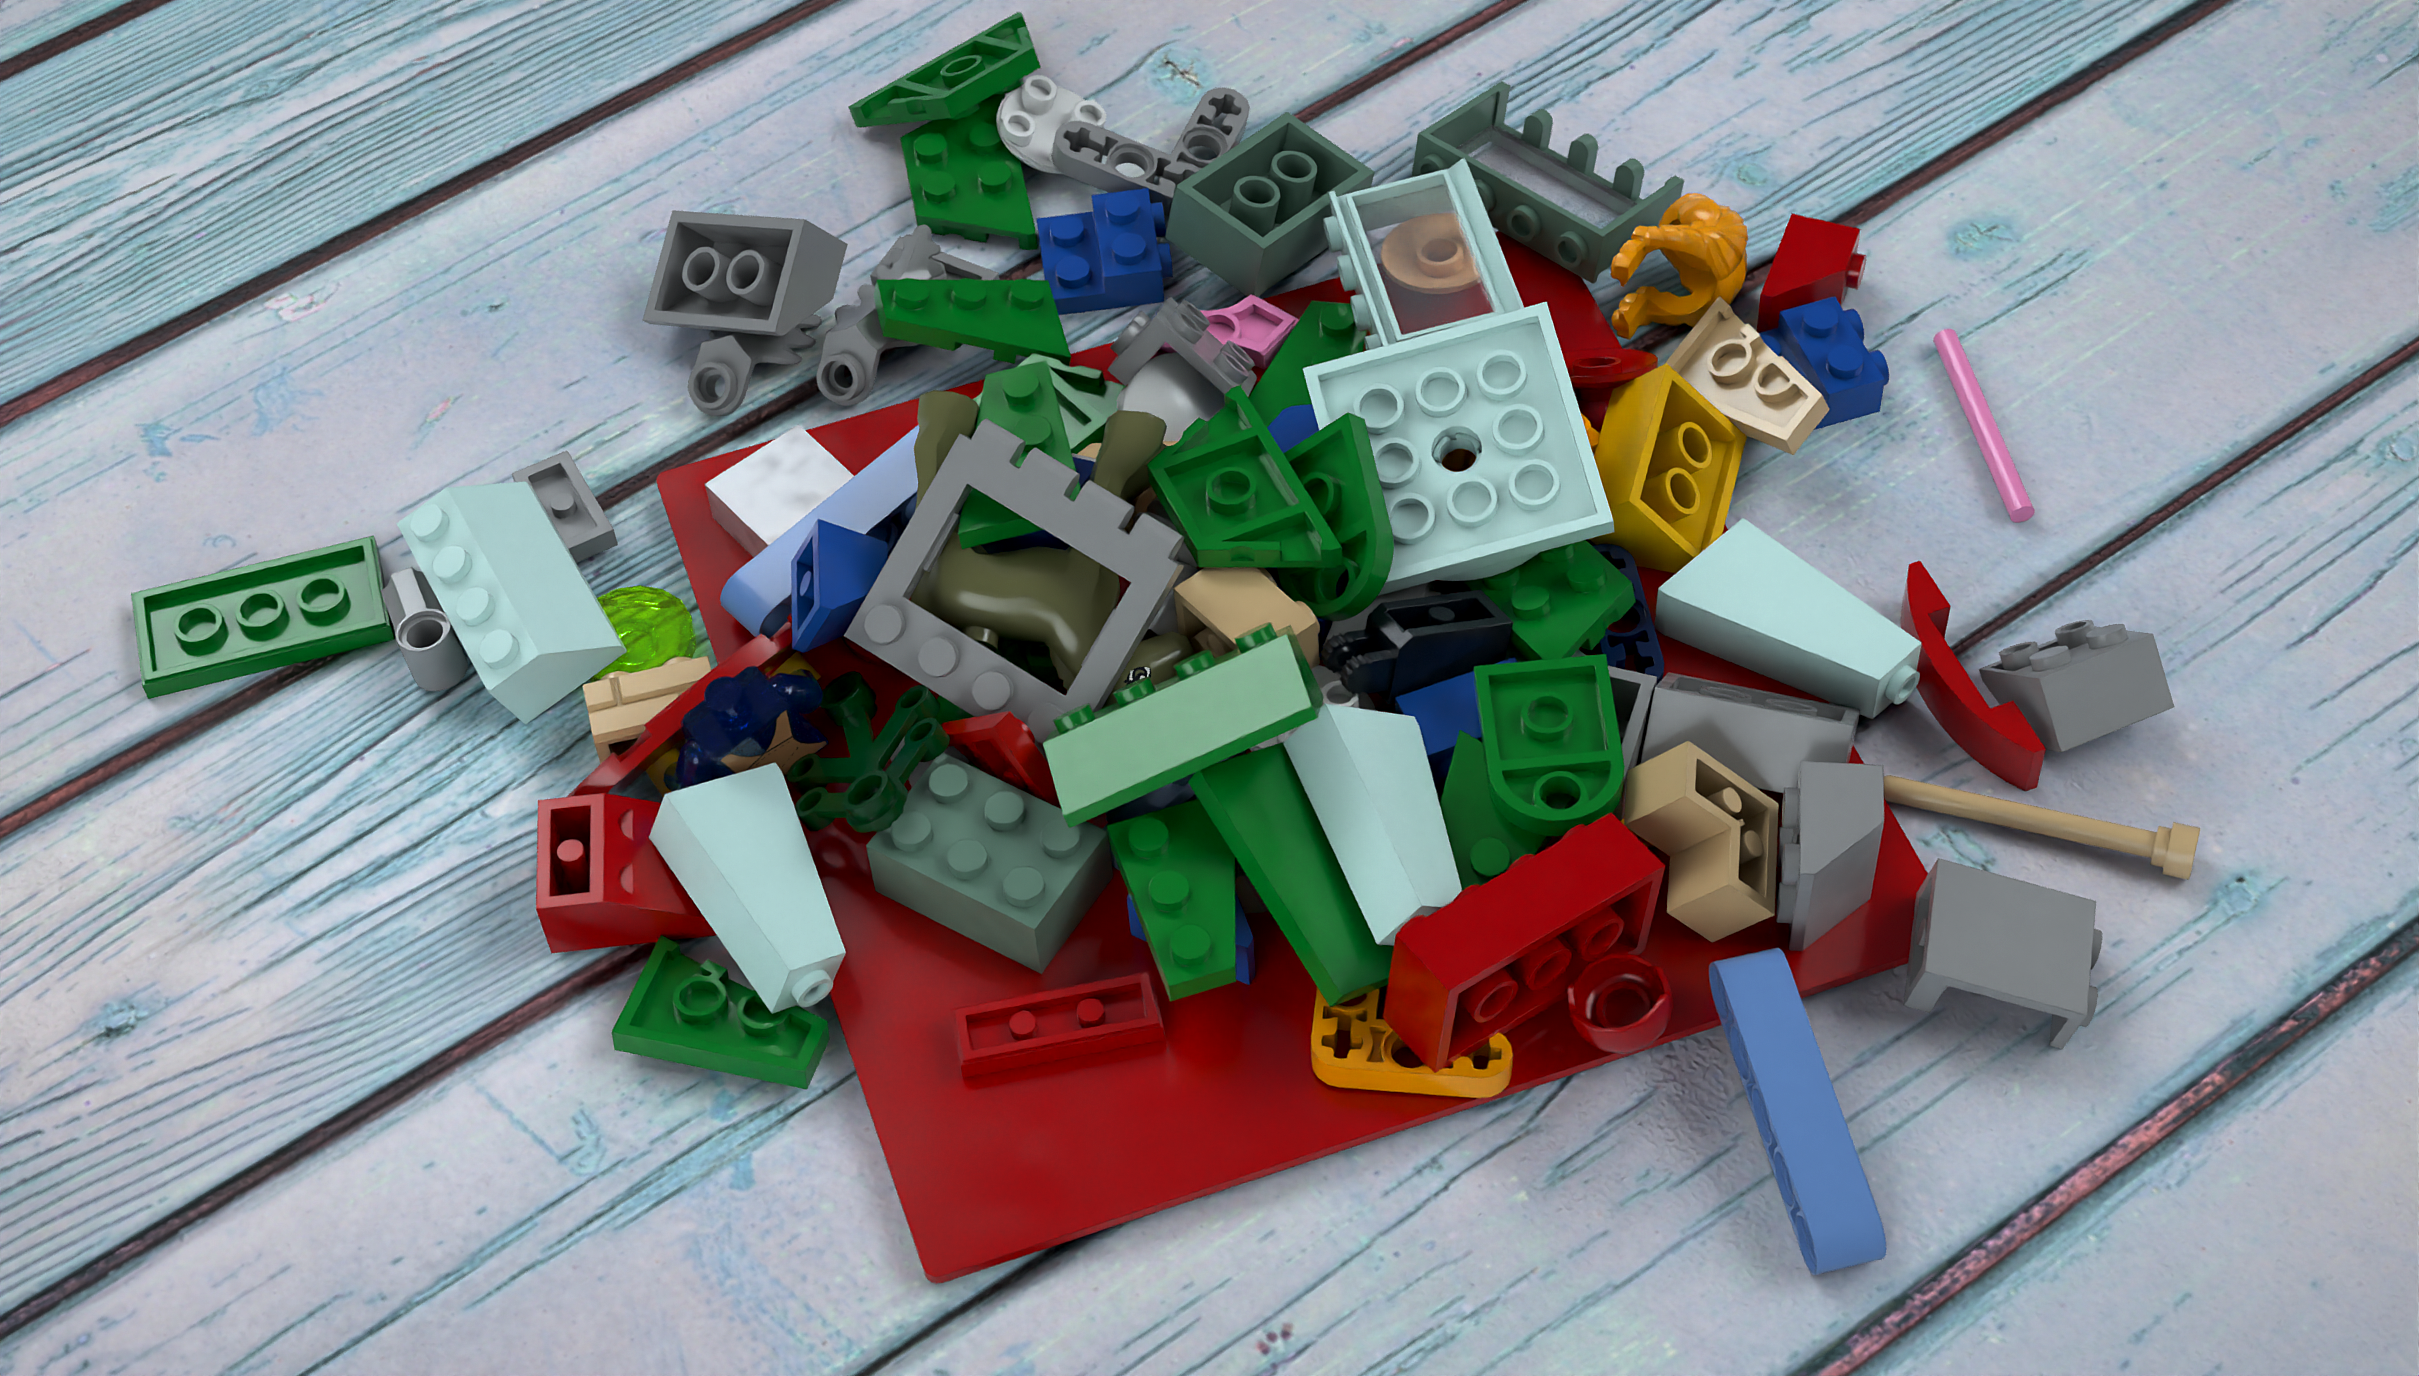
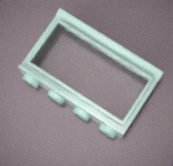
[1323,158,1524,351]

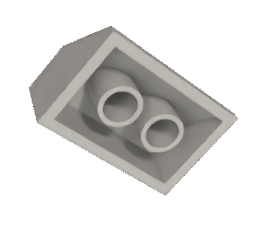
[643,210,848,336]
[1640,672,1860,793]

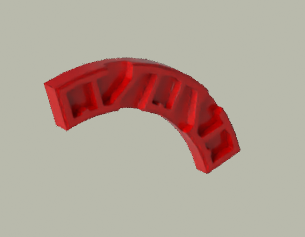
[567,613,800,797]

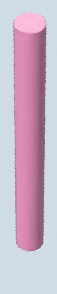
[1933,329,2035,523]

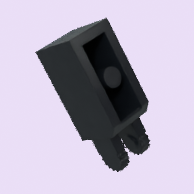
[1320,589,1513,704]

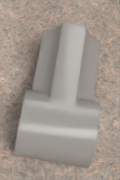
[381,567,468,691]

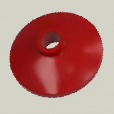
[1562,348,1658,402]

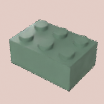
[1165,112,1375,297]
[866,753,1113,974]

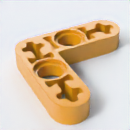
[1311,987,1513,1098]

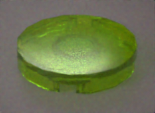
[589,585,697,682]

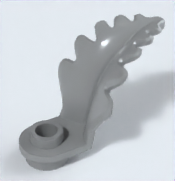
[816,225,945,406]
[688,314,822,416]

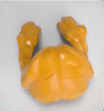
[1610,193,1748,340]

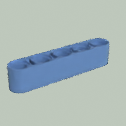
[720,425,919,639]
[1709,947,1886,1275]

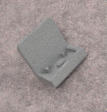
[1107,296,1257,397]

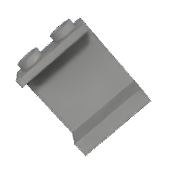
[1903,858,2102,1049]

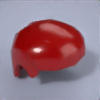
[1567,953,1673,1054]

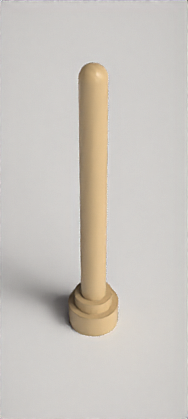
[1884,775,2200,880]

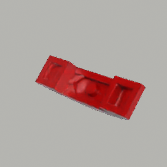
[1900,561,2046,792]

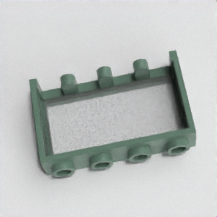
[1411,81,1684,284]

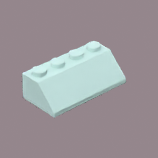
[396,481,627,725]

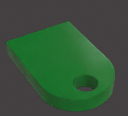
[1277,412,1394,621]
[1474,654,1624,837]

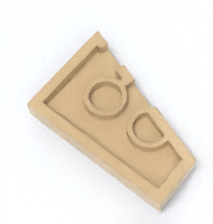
[1664,296,1830,455]

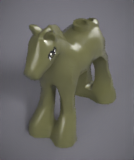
[910,390,1195,709]

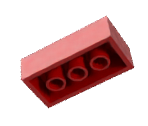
[1383,812,1665,1073]

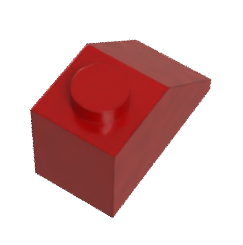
[1756,213,1867,333]

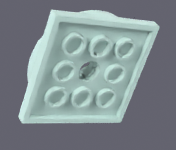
[1303,301,1615,596]

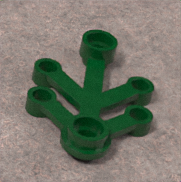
[787,671,950,833]

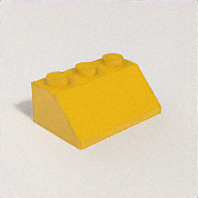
[1589,363,1747,573]

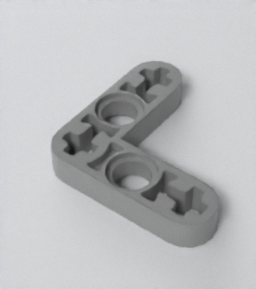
[1051,87,1250,216]

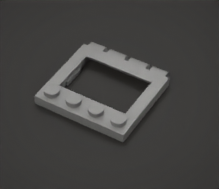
[844,419,1184,761]

